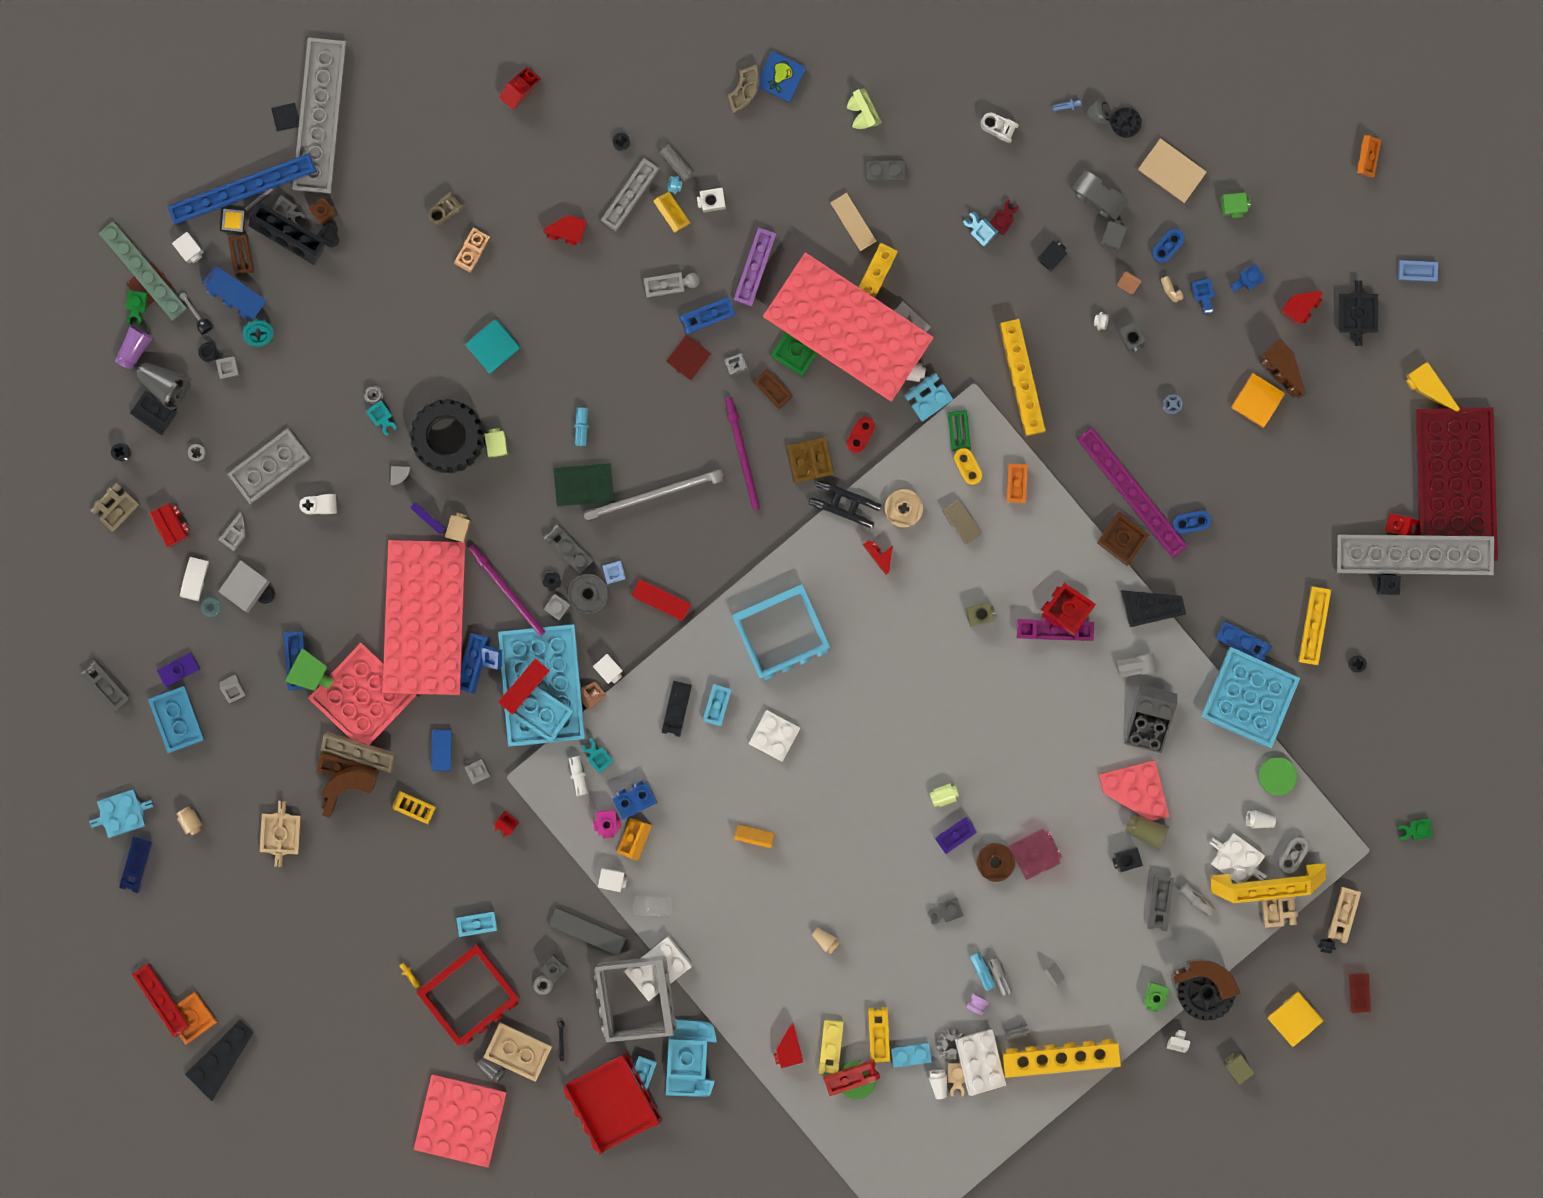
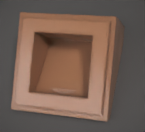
[1117,271,1141,294]
[581,682,606,710]

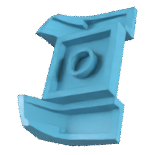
[666,1019,717,1097]

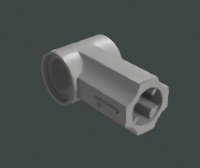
[1117,653,1157,677]

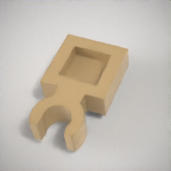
[948,1063,965,1097]

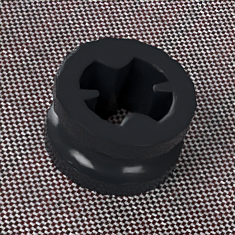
[613,133,630,151]
[1348,656,1367,672]

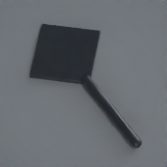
[271,103,299,132]

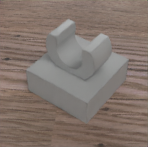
[465,759,490,784]

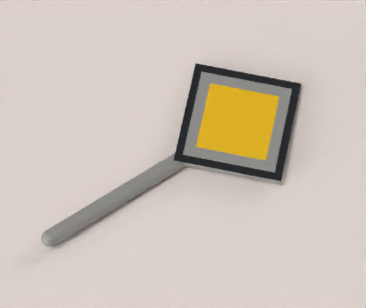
[220,189,273,234]

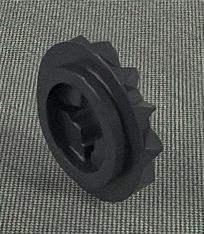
[1111,107,1142,138]

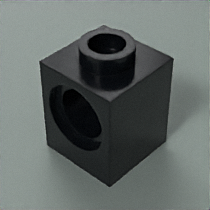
[1037,240,1067,272]
[1377,575,1401,596]
[1112,846,1143,872]

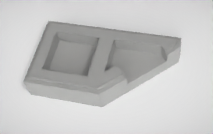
[219,512,246,552]

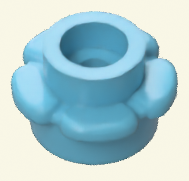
[668,176,682,194]

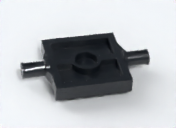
[1339,280,1378,346]

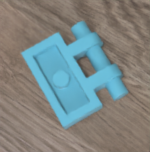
[904,373,953,422]

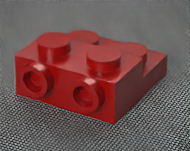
[1041,582,1096,636]

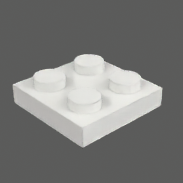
[749,710,800,762]

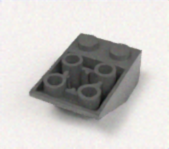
[1124,684,1177,753]

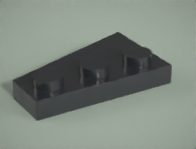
[1121,590,1186,628]

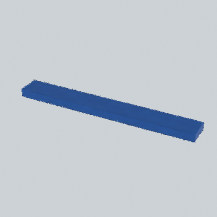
[168,153,317,225]

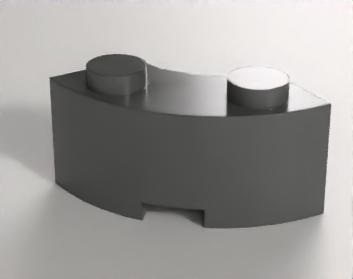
[1071,170,1129,220]

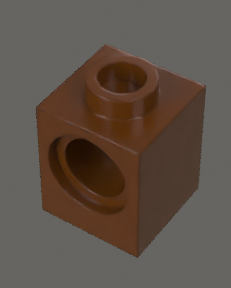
[309,197,338,226]

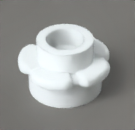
[1094,312,1109,331]

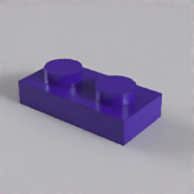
[935,817,977,854]

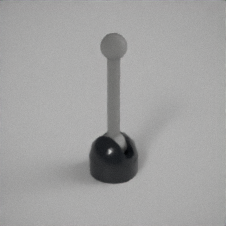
[180,293,214,335]

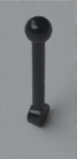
[557,1021,565,1061]

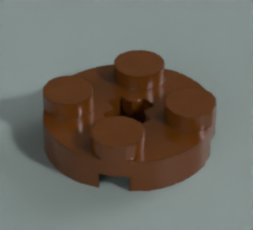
[976,843,1015,882]

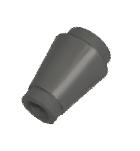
[477,1057,506,1083]

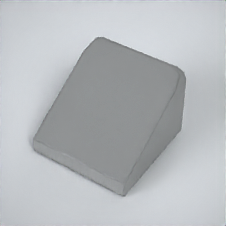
[219,675,246,703]
[1043,962,1065,987]

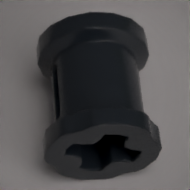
[111,443,131,462]

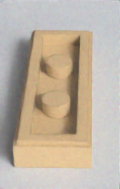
[830,193,877,252]

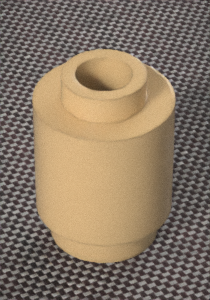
[176,806,203,836]

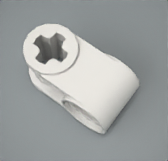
[980,113,1019,143]
[299,494,337,514]

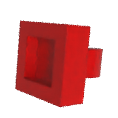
[494,811,520,837]

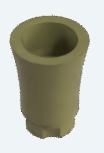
[1125,814,1170,851]

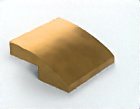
[786,437,834,483]

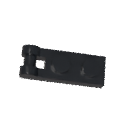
[661,681,692,737]

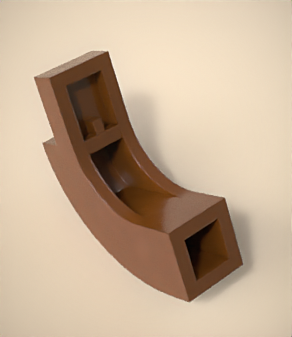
[321,766,380,818]
[1171,959,1241,1000]

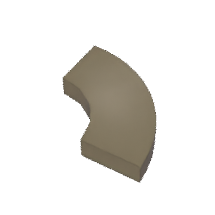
[728,64,760,114]

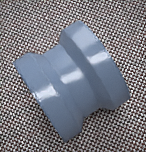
[1162,394,1183,414]

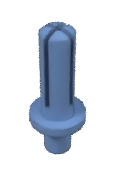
[1052,99,1081,112]

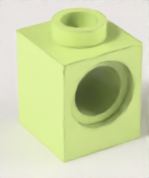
[484,428,509,458]

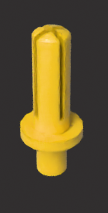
[399,962,420,988]

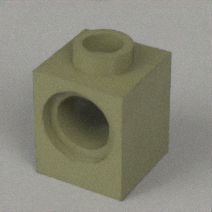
[966,603,996,627]
[1223,1053,1255,1085]

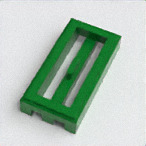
[948,410,971,451]

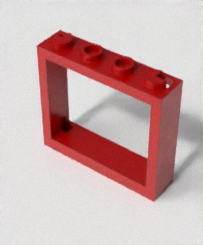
[416,943,520,1047]

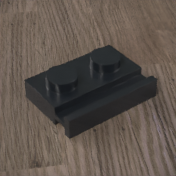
[130,391,178,435]

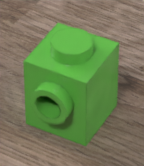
[1221,192,1251,218]
[1143,981,1170,1012]

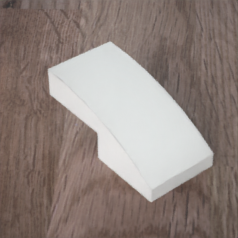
[180,557,209,601]

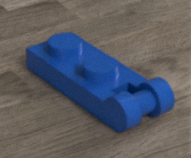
[679,297,736,335]
[1215,622,1272,662]

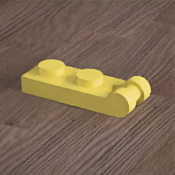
[819,1019,843,1074]

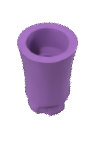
[115,326,153,370]

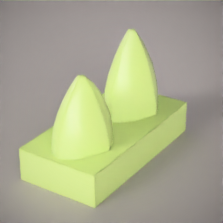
[847,89,882,129]

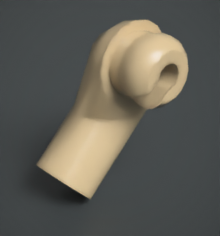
[1161,276,1184,302]

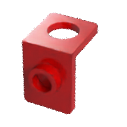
[1385,513,1419,536]

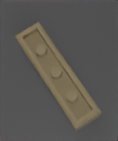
[321,731,397,773]

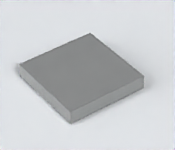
[218,560,270,613]

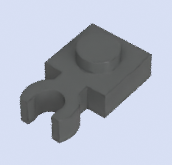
[271,195,306,226]
[927,898,964,924]

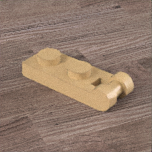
[1327,887,1361,944]

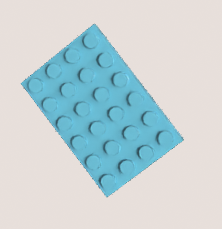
[498,624,585,747]

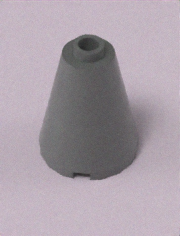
[136,363,191,410]

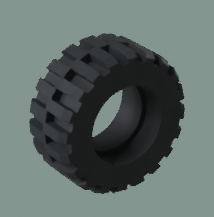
[410,399,485,473]

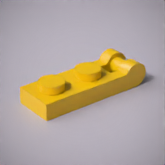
[868,1007,890,1062]

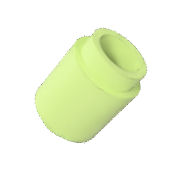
[929,783,959,807]

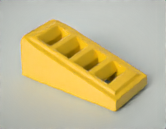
[392,791,436,824]

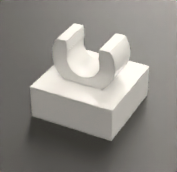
[1167,1030,1190,1053]

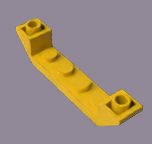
[1210,863,1326,903]

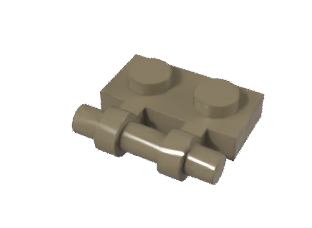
[90,482,140,532]

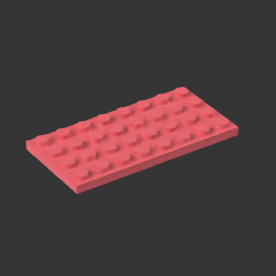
[763,252,934,402]
[383,540,466,695]

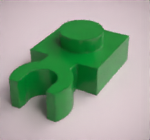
[126,291,148,325]
[1397,818,1433,841]

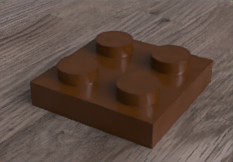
[1097,512,1149,566]

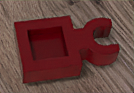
[990,200,1019,236]

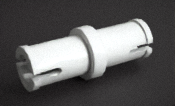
[568,756,588,796]

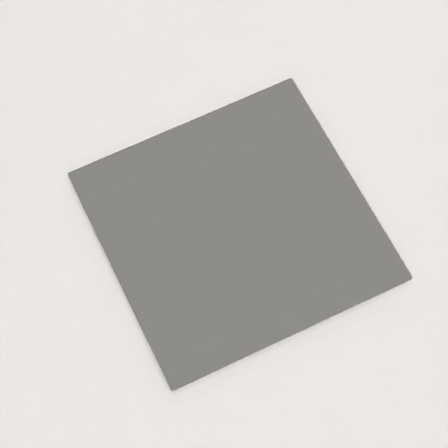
[507,383,1369,1198]

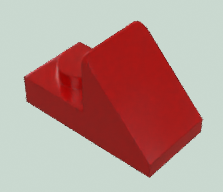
[862,540,893,575]

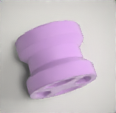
[966,993,990,1016]

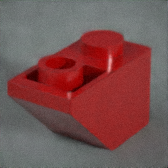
[499,67,541,110]
[543,215,587,246]
[1280,291,1323,326]

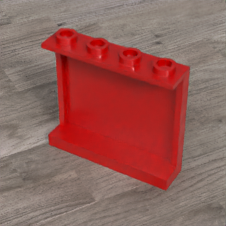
[563,1052,663,1155]

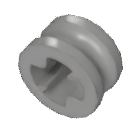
[188,444,206,461]

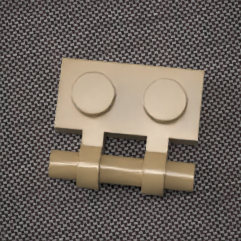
[1262,897,1298,928]

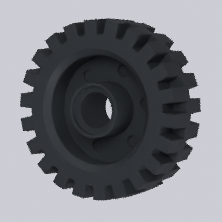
[1177,968,1236,1021]

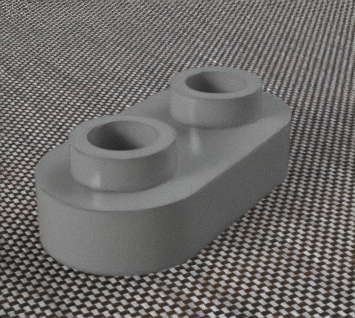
[1279,837,1309,873]

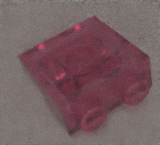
[1009,828,1062,880]

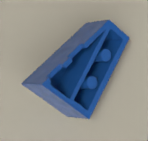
[202,265,266,320]

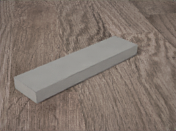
[600,158,660,232]

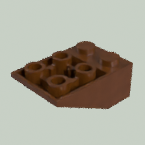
[1258,338,1306,399]

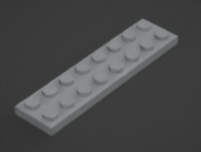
[292,37,347,194]
[1337,535,1494,575]

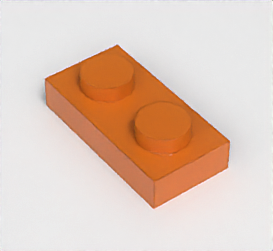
[1357,135,1381,177]
[1006,464,1028,503]

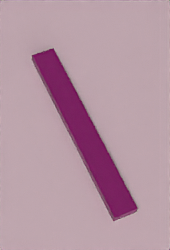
[1077,427,1188,558]

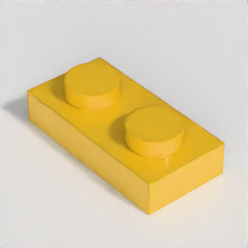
[654,192,690,233]

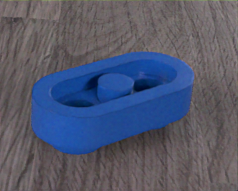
[1152,229,1184,263]
[1173,511,1211,534]

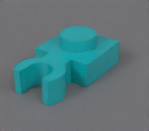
[366,400,398,436]
[581,738,614,773]

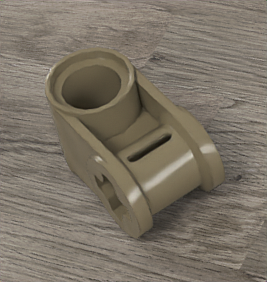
[428,191,465,226]

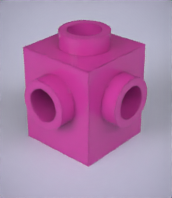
[593,810,621,839]

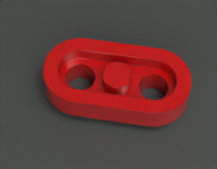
[847,417,875,453]

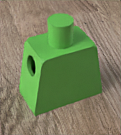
[285,649,334,691]

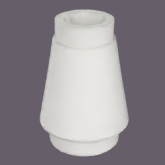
[1246,810,1276,829]
[928,1069,947,1099]

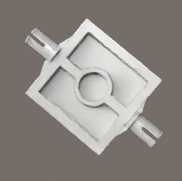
[1209,833,1267,883]

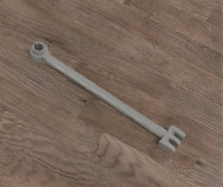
[584,469,724,520]

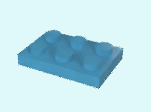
[148,686,205,753]

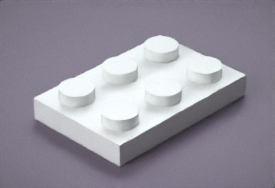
[624,936,693,1001]
[955,1029,1006,1096]

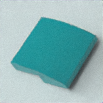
[465,318,521,374]

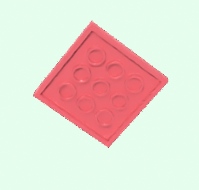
[308,643,416,745]
[414,1074,507,1168]

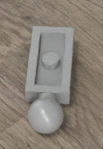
[643,272,700,298]

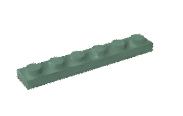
[98,221,188,321]

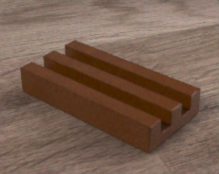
[228,234,255,276]

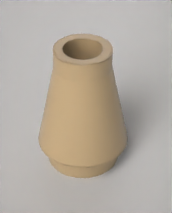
[811,927,840,955]

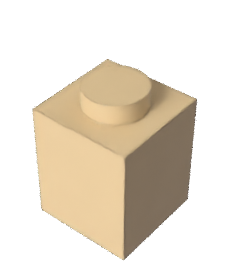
[445,513,471,543]

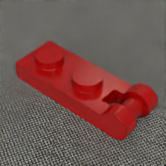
[823,1059,880,1096]

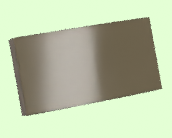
[943,500,982,544]

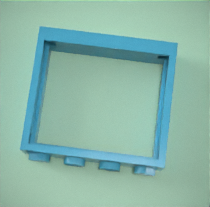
[732,584,830,680]

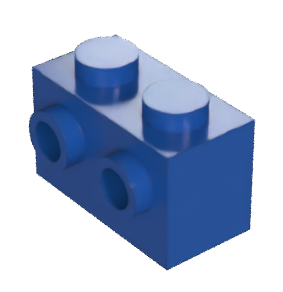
[613,780,658,820]

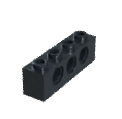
[248,202,326,265]

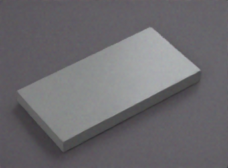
[227,428,312,505]

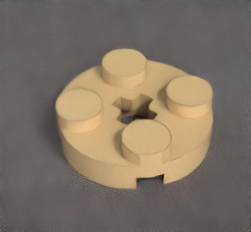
[884,489,923,528]

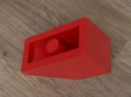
[773,1023,804,1068]

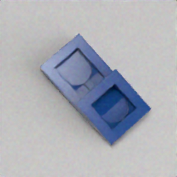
[431,730,452,771]

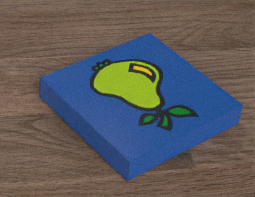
[759,51,806,103]

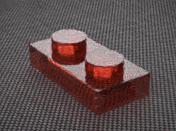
[1348,973,1371,1013]

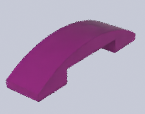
[1017,619,1094,641]

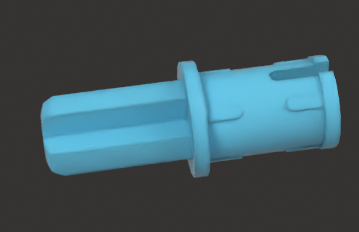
[574,408,589,446]
[969,952,995,991]

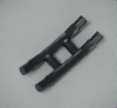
[809,480,882,529]

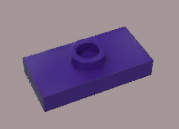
[157,652,200,687]

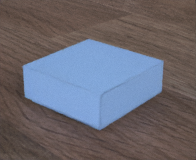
[602,561,626,584]

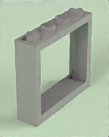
[594,956,677,1042]

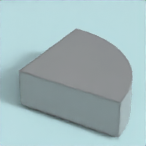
[390,466,411,486]

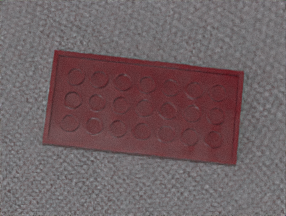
[1416,407,1498,561]

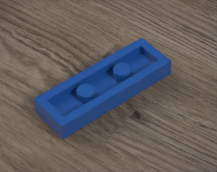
[284,631,307,690]
[460,633,490,694]

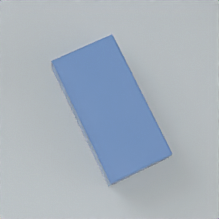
[1398,260,1438,282]

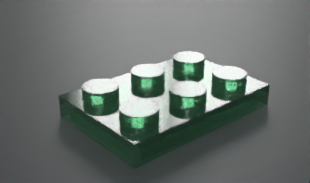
[554,463,614,507]

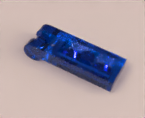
[119,837,153,893]

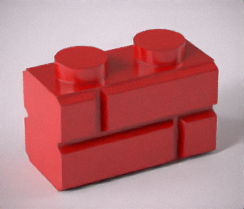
[149,503,190,548]

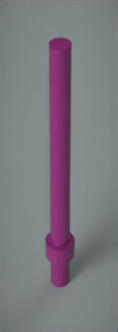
[725,397,760,510]
[468,545,546,637]

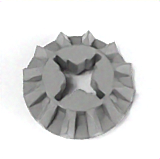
[936,1029,964,1059]

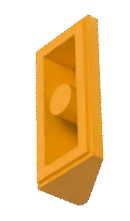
[617,817,652,861]
[734,825,774,848]

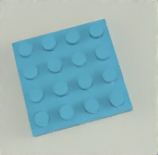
[1200,647,1300,749]

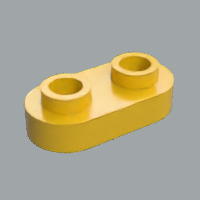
[954,448,982,485]

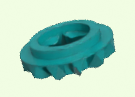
[242,318,274,347]

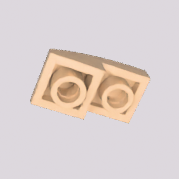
[454,228,490,273]

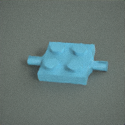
[89,789,154,838]

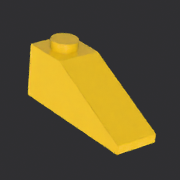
[1406,362,1460,412]

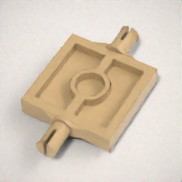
[260,801,301,867]

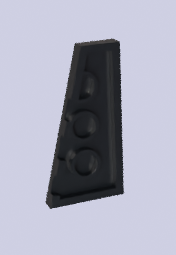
[185,1019,254,1101]

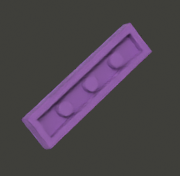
[734,228,776,307]

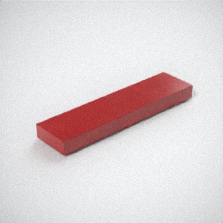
[131,963,191,1038]

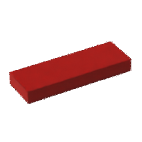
[631,579,691,621]
[498,658,550,715]

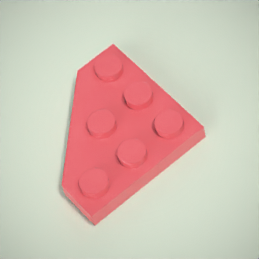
[1099,760,1169,821]

